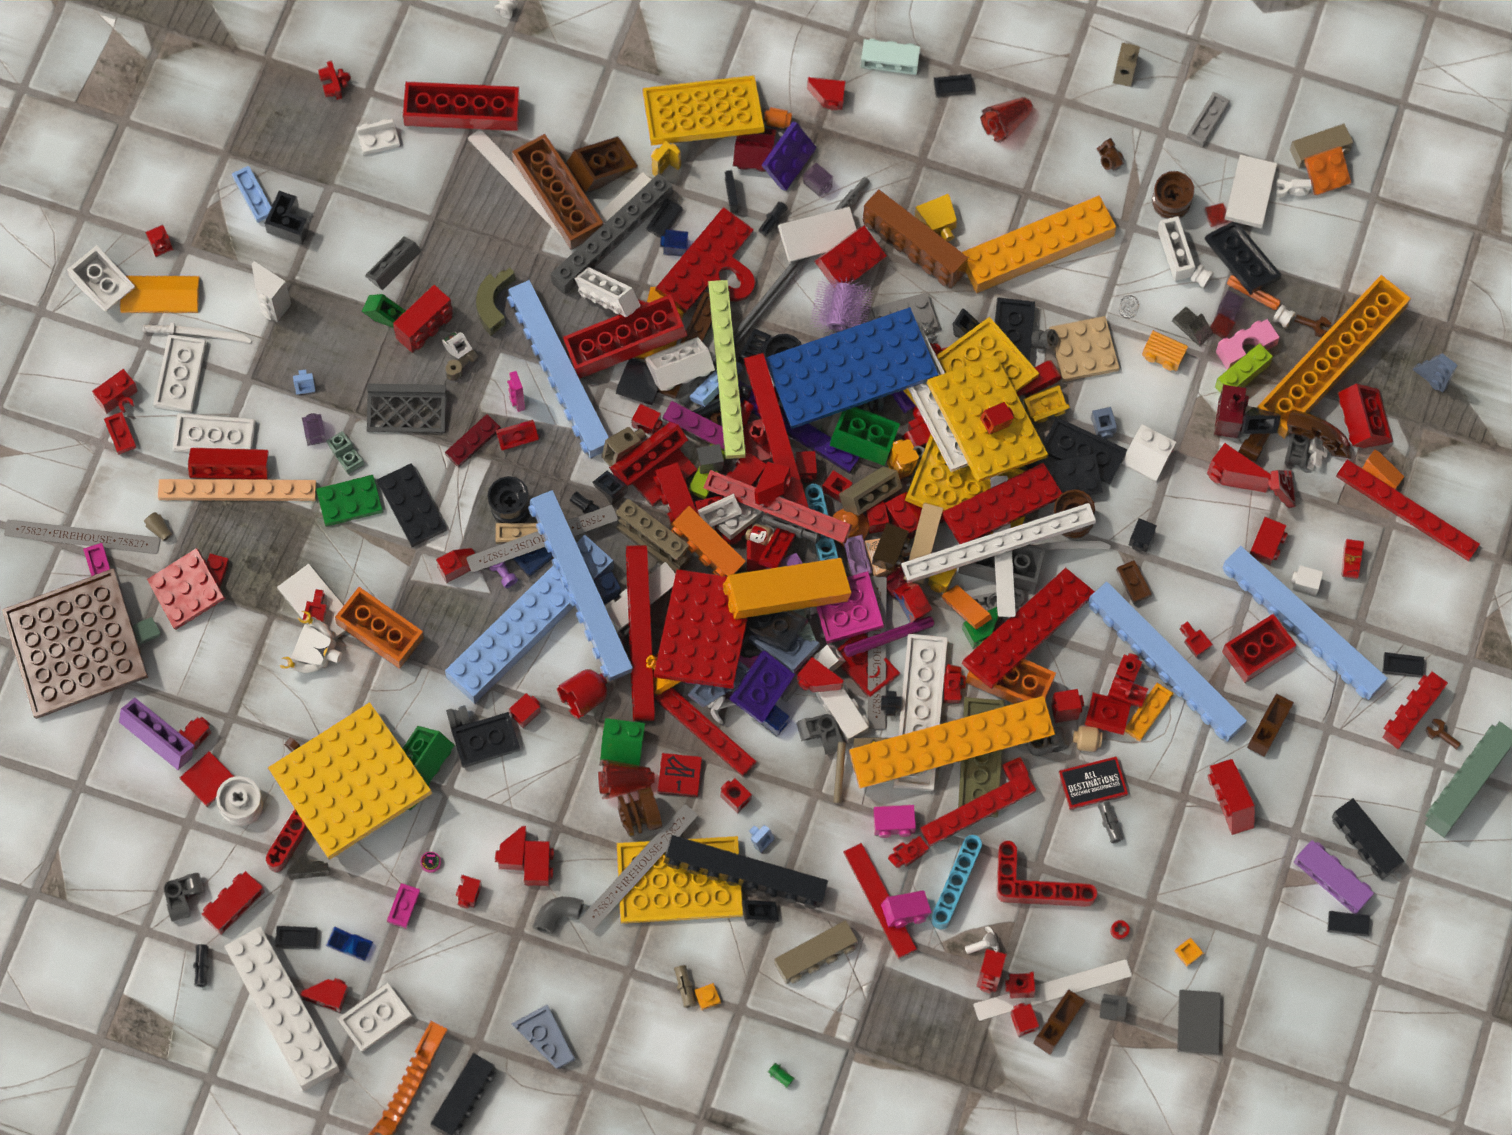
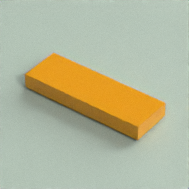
[1125,682,1174,741]

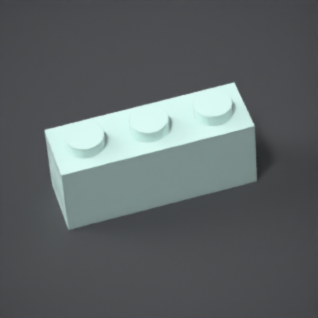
[861,39,920,75]

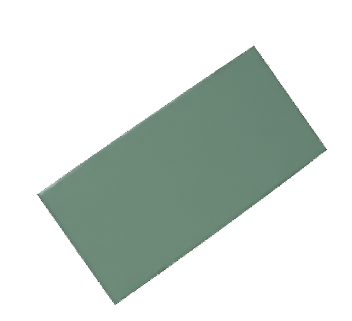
[326,431,365,474]
[132,617,161,648]

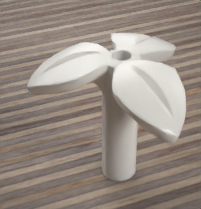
[708,696,736,725]
[965,926,1000,954]

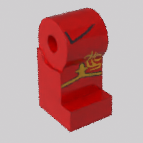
[1341,539,1364,579]

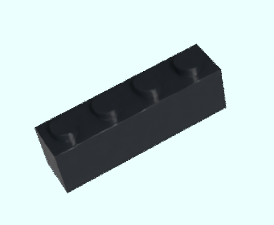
[1332,798,1404,880]
[430,1053,496,1135]

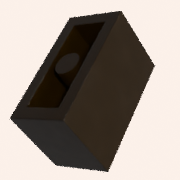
[872,523,911,572]

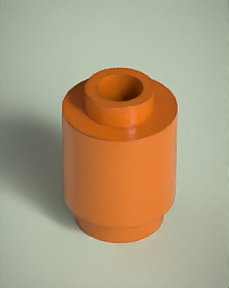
[764,107,792,129]

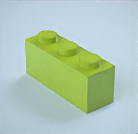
[1215,343,1273,393]

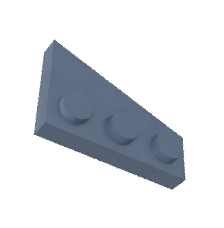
[1413,353,1458,393]
[748,635,820,674]
[511,1005,576,1070]

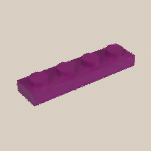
[662,401,725,451]

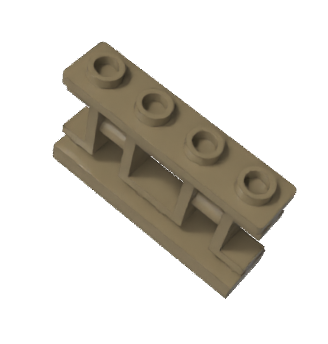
[616,499,690,574]

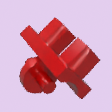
[318,61,351,100]
[1108,677,1148,708]

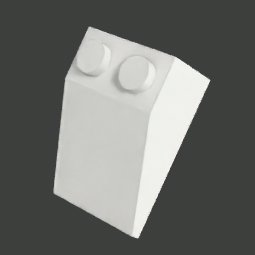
[67,245,135,312]

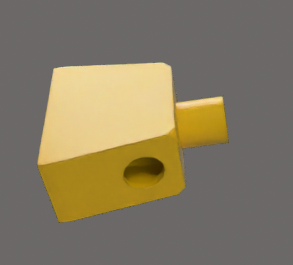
[915,194,957,242]

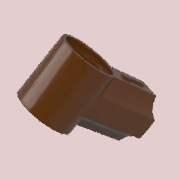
[1238,434,1270,463]

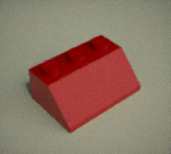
[1338,383,1393,448]

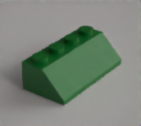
[402,726,455,811]

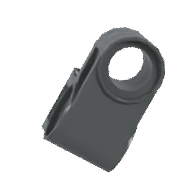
[796,714,843,755]
[1027,727,1069,756]
[164,873,205,922]

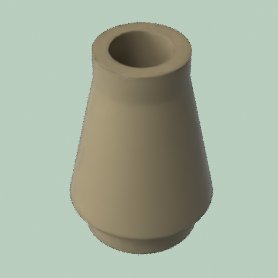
[144,512,172,541]

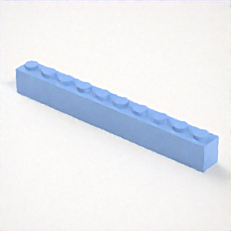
[507,280,609,458]
[528,490,633,682]
[1222,546,1388,700]
[1088,582,1247,742]

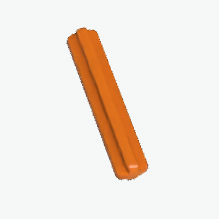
[1227,275,1281,310]

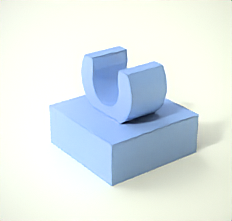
[293,369,315,395]
[749,825,775,853]

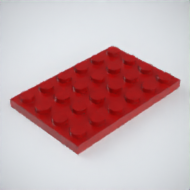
[654,569,748,689]

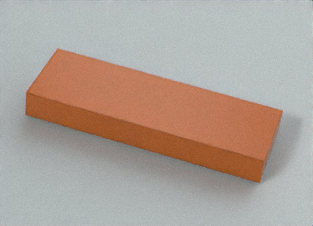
[941,585,992,629]

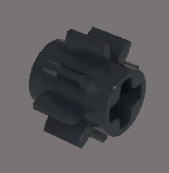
[881,691,902,716]

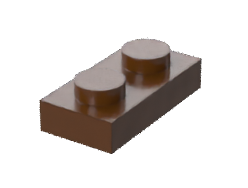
[1116,560,1152,604]

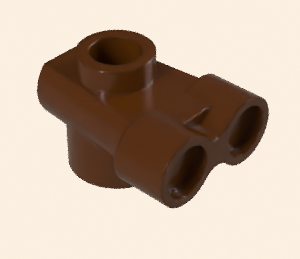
[1096,138,1124,171]

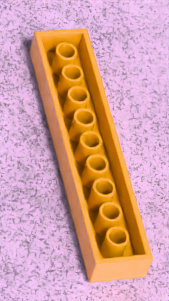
[1257,275,1411,439]
[848,696,1055,789]

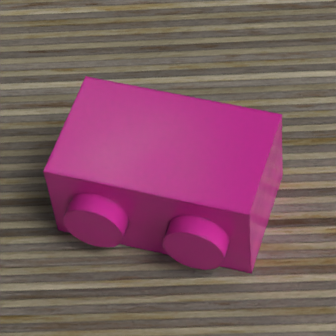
[873,805,916,838]
[881,890,932,928]

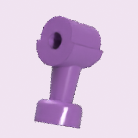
[489,561,518,588]

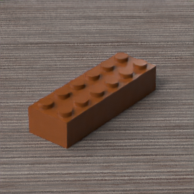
[512,134,603,250]
[863,189,968,289]

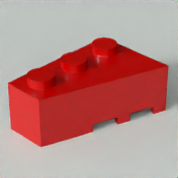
[1207,759,1255,835]

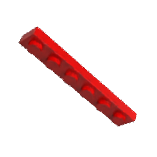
[920,773,1036,847]

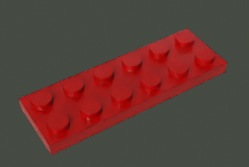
[942,463,1062,544]

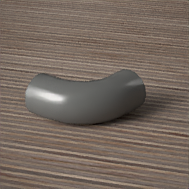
[533,896,584,934]

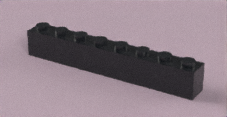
[663,835,828,909]

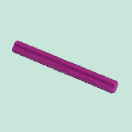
[844,616,934,657]

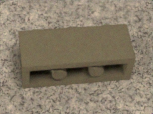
[1290,124,1353,169]
[839,466,902,515]

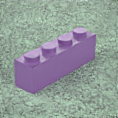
[119,698,194,770]
[1294,840,1374,914]

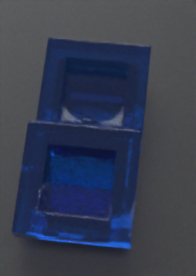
[325,926,373,961]

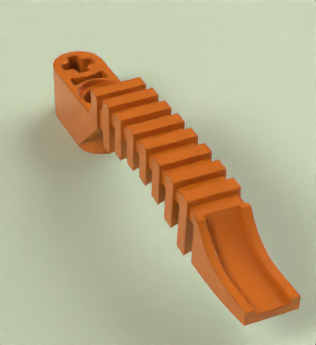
[369,1021,448,1135]

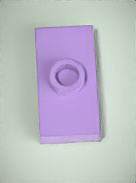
[843,535,872,576]

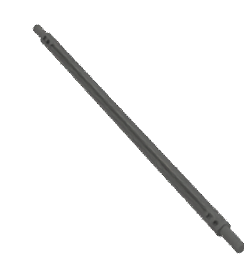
[679,177,870,406]

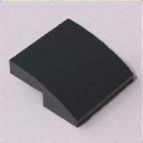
[616,358,658,405]

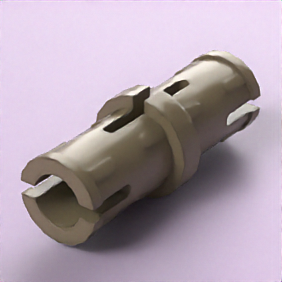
[674,965,696,1008]

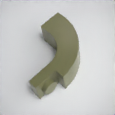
[476,267,516,336]

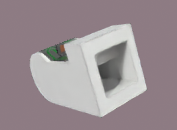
[442,332,472,359]

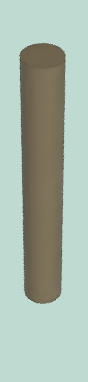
[833,742,846,803]

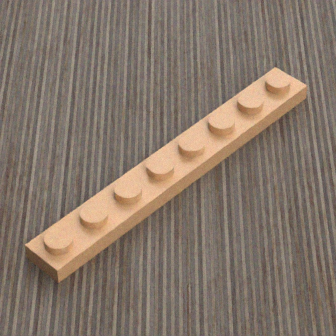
[158,479,317,501]

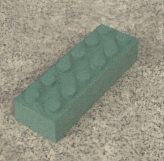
[1425,721,1512,838]

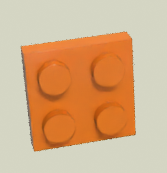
[1304,146,1351,195]

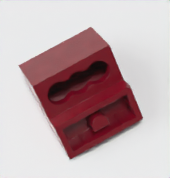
[733,128,776,172]

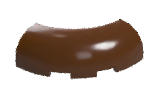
[1287,410,1352,459]

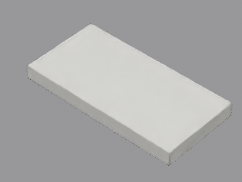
[1224,155,1277,228]
[778,207,856,262]
[153,334,207,413]
[173,413,256,453]
[277,564,346,641]

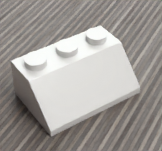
[252,261,291,322]
[645,337,715,391]

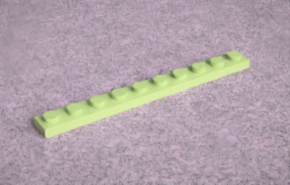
[708,280,745,459]

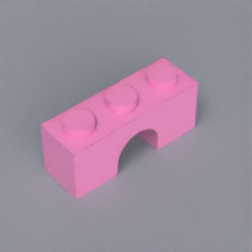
[1216,319,1280,370]

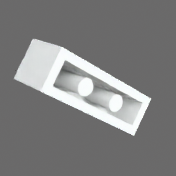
[1158,217,1195,281]
[816,684,870,745]

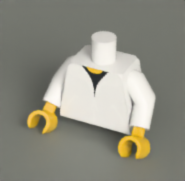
[280,610,342,673]

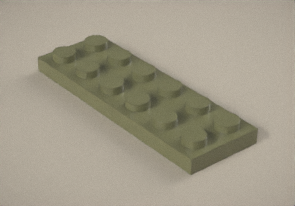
[958,697,1005,818]

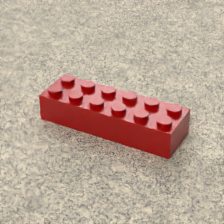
[403,82,520,131]
[563,294,688,379]

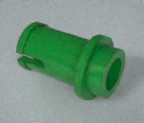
[768,1062,795,1088]

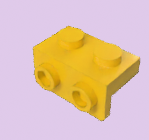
[651,141,681,176]
[1023,385,1070,423]

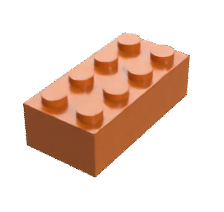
[669,506,746,577]
[335,587,424,669]
[966,659,1056,704]

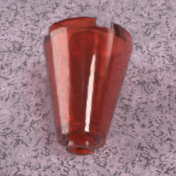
[980,97,1033,143]
[598,759,655,799]

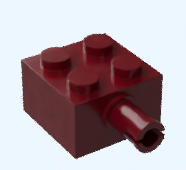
[1214,385,1249,438]

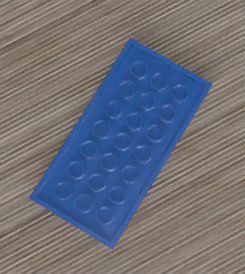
[765,307,938,429]

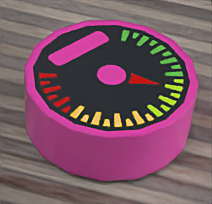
[420,852,441,873]

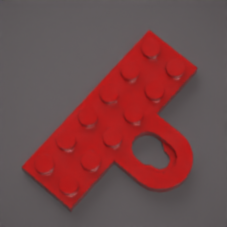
[655,207,755,313]

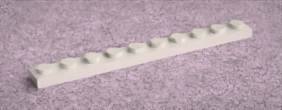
[901,503,1096,583]

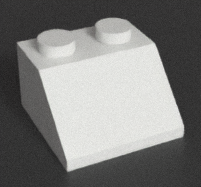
[1122,424,1176,482]

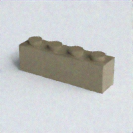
[774,920,858,984]

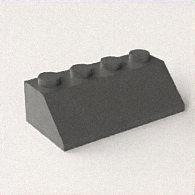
[958,534,1046,593]

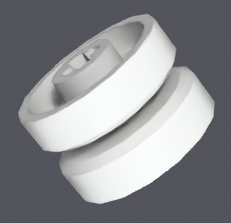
[216,776,264,827]

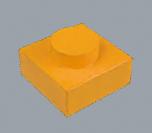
[1174,937,1203,967]
[694,983,721,1011]

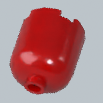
[557,669,607,719]

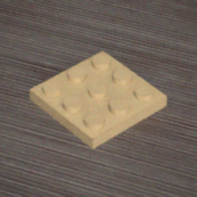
[1049,316,1119,382]

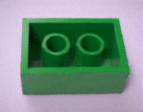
[830,407,900,466]

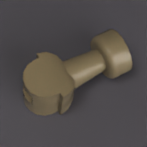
[445,349,478,381]

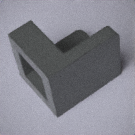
[697,444,724,474]
[1099,994,1128,1022]

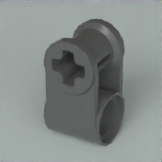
[1284,434,1309,468]

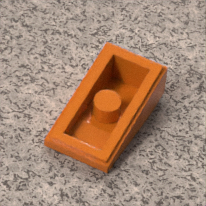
[1362,449,1404,489]

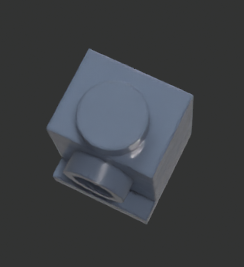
[1091,407,1117,439]

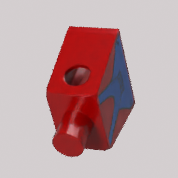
[893,582,932,623]

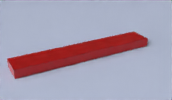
[654,687,756,777]
[843,843,916,959]

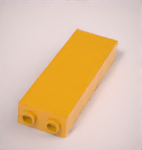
[723,558,851,619]

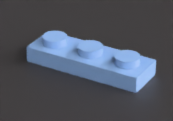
[232,166,271,223]
[690,362,743,407]

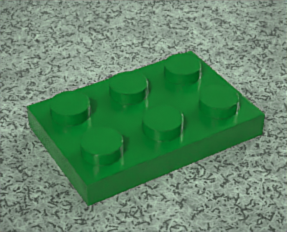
[316,475,383,527]

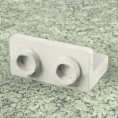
[357,119,400,155]

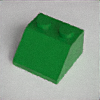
[600,718,645,768]

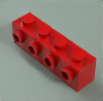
[609,422,688,486]
[1382,671,1448,749]

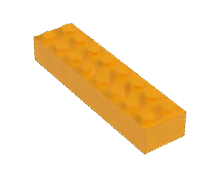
[962,195,1116,294]

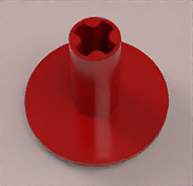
[743,419,772,461]

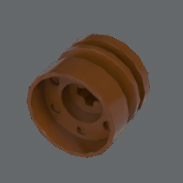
[1152,171,1194,219]
[1054,489,1095,539]
[617,787,662,837]

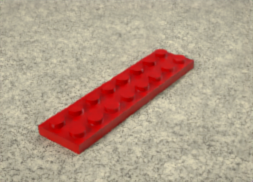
[962,568,1095,689]

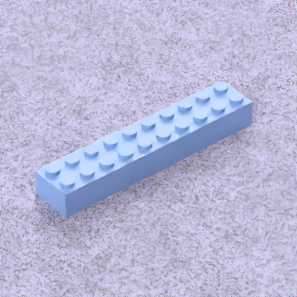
[445,535,614,704]

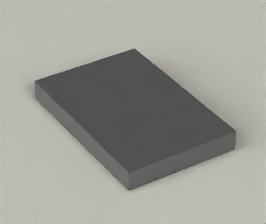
[1177,990,1221,1054]

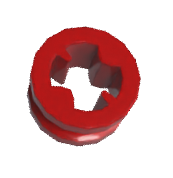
[1110,920,1130,940]

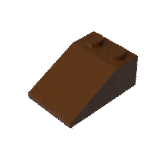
[566,136,638,193]

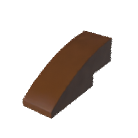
[1247,693,1294,757]
[1033,989,1086,1055]

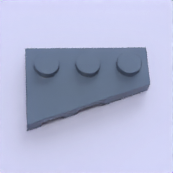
[688,661,749,708]

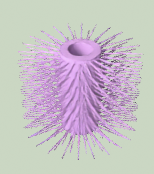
[810,276,872,335]

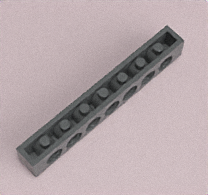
[551,173,673,295]

